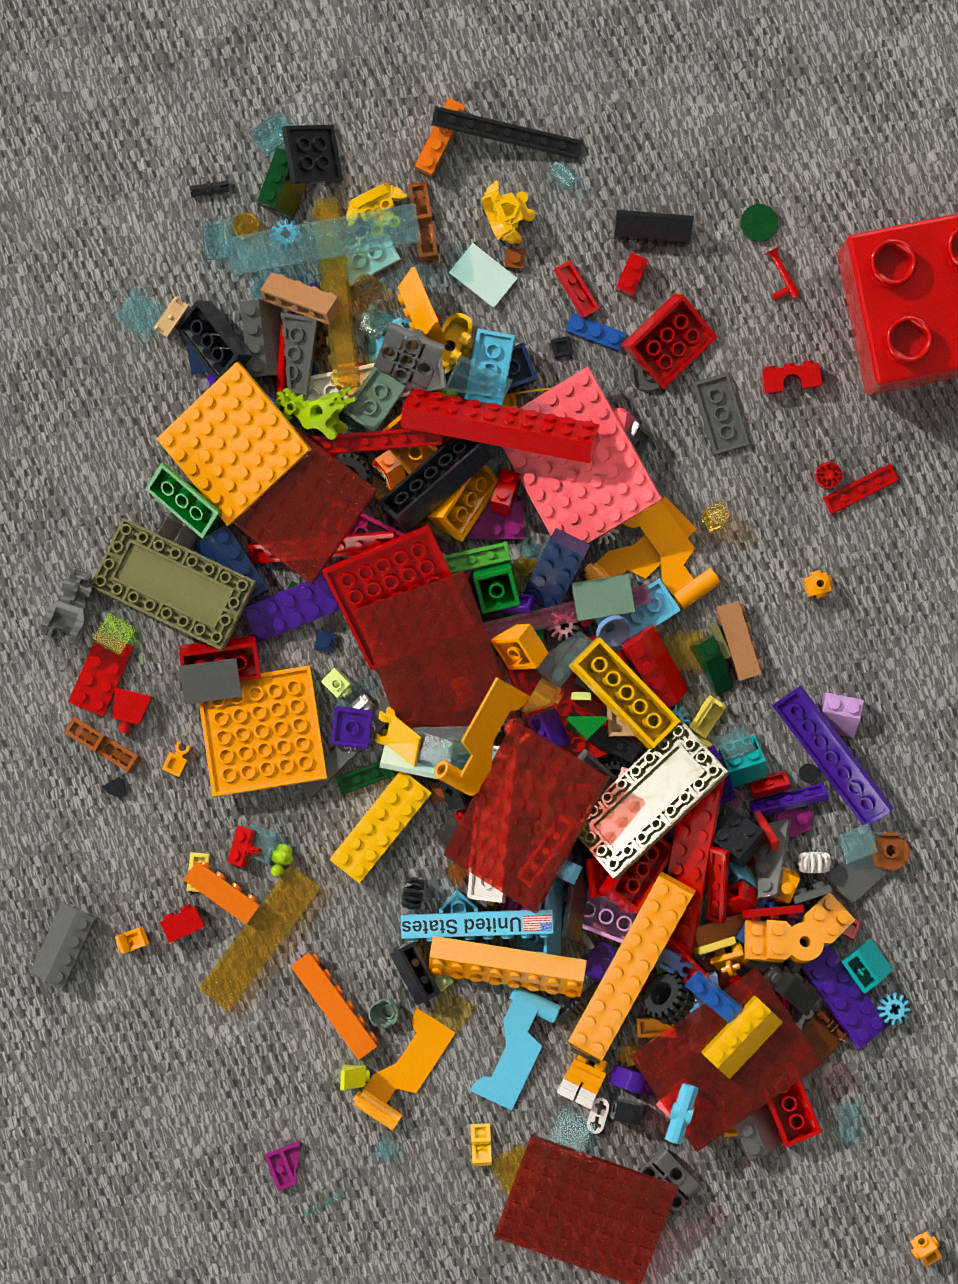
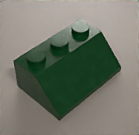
[257,147,306,217]

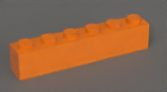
[290,952,378,1060]

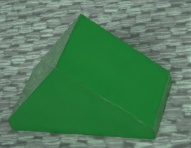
[567,716,607,741]

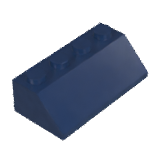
[195,524,268,604]

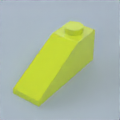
[340,1065,370,1090]

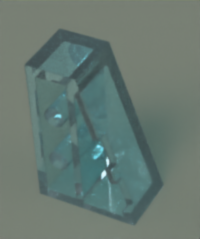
[443,355,514,398]
[533,631,593,690]

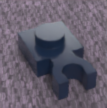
[656,947,694,978]

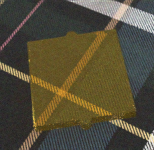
[429,988,475,1033]

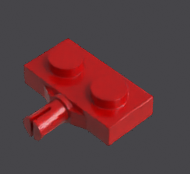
[227,825,262,868]

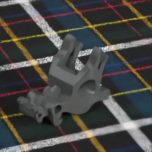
[41,567,94,646]

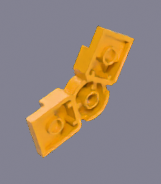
[745,893,855,964]

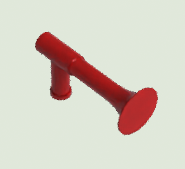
[763,245,800,302]

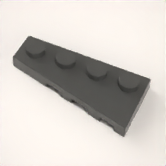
[281,312,319,395]
[755,819,791,900]

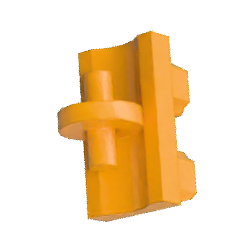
[710,943,750,977]

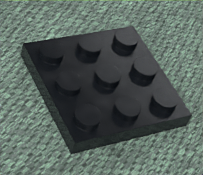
[282,125,343,184]

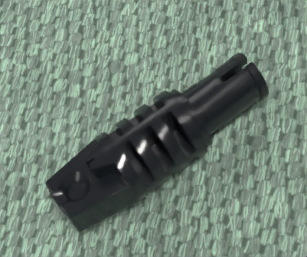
[556,982,598,1025]

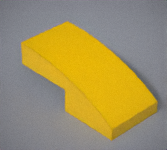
[471,1123,492,1166]

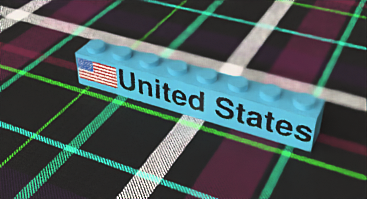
[400,909,557,942]

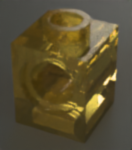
[700,501,731,533]

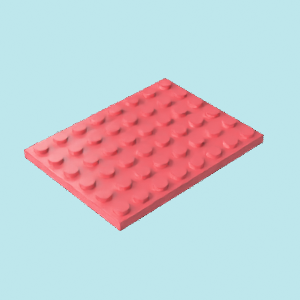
[502,366,663,544]

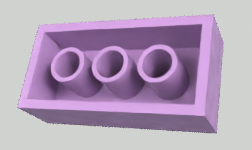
[562,888,639,943]

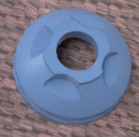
[596,615,631,648]

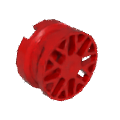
[814,462,843,489]

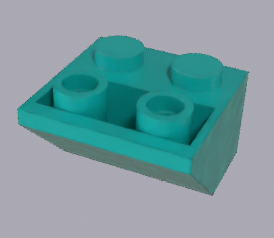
[719,735,769,788]
[840,938,893,994]

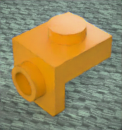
[115,926,149,954]

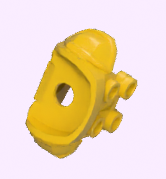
[481,180,536,244]
[346,183,408,238]
[441,313,473,374]

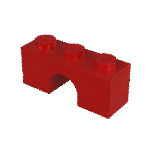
[760,360,822,395]

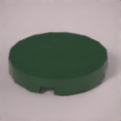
[740,204,778,242]

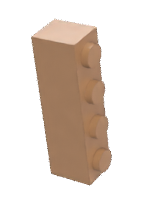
[260,272,341,325]
[715,601,763,681]

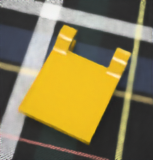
[375,707,422,767]

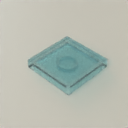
[113,287,166,340]

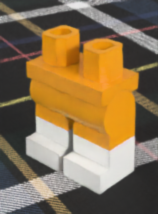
[557,1050,608,1109]

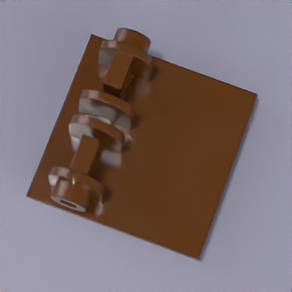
[800,1006,848,1061]

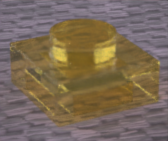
[513,551,537,579]

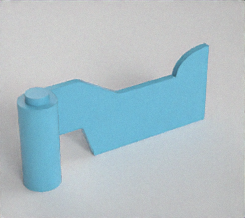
[470,987,561,1110]

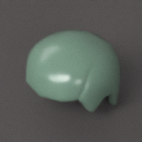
[368,998,400,1028]

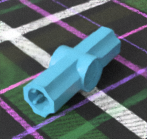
[665,1083,699,1144]

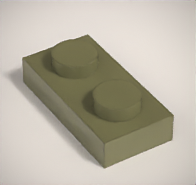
[707,621,732,660]

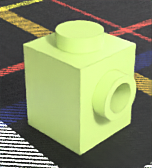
[321,668,355,698]

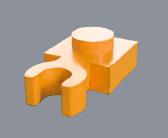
[162,741,190,777]

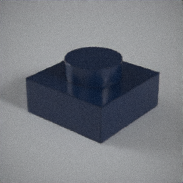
[314,630,337,653]

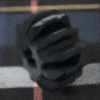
[401,877,425,910]

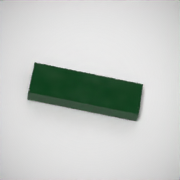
[336,761,396,795]

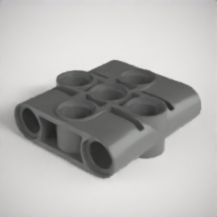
[373,322,445,390]
[622,1147,703,1228]

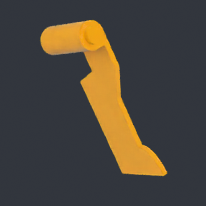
[583,497,697,580]
[623,501,721,610]
[434,677,530,796]
[352,1008,455,1130]

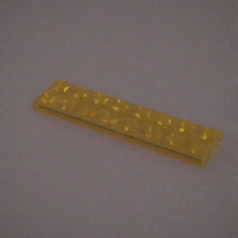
[198,865,322,1012]

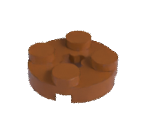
[871,832,910,871]

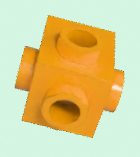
[802,570,833,599]
[910,1232,943,1267]

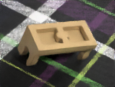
[153,297,190,339]

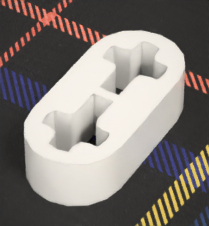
[587,1097,609,1134]

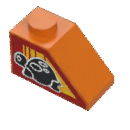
[371,450,406,492]

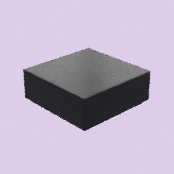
[551,336,573,359]

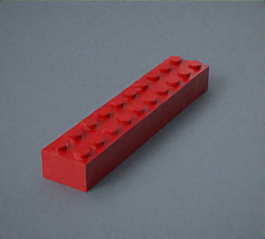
[401,389,600,463]

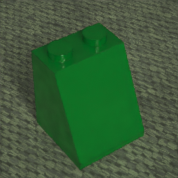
[473,561,520,613]

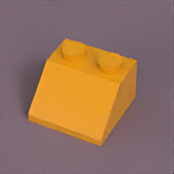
[491,624,548,670]

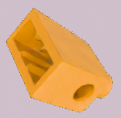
[769,867,800,906]

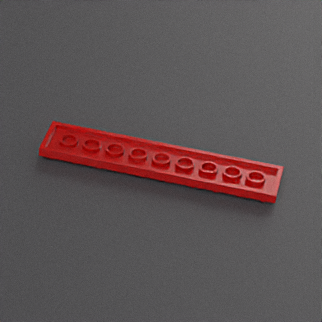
[667,779,725,958]

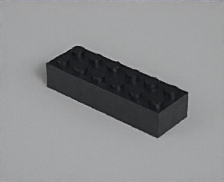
[378,437,494,533]

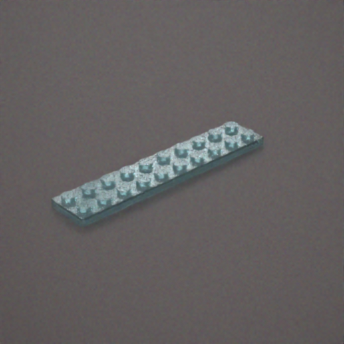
[228,203,422,276]

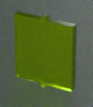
[92,613,137,655]

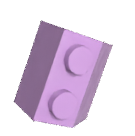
[820,692,864,738]

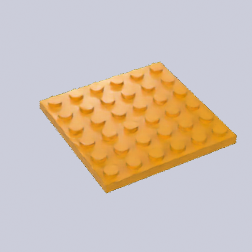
[156,362,312,526]
[199,665,327,797]

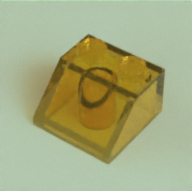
[522,678,563,715]

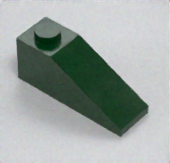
[690,636,733,697]

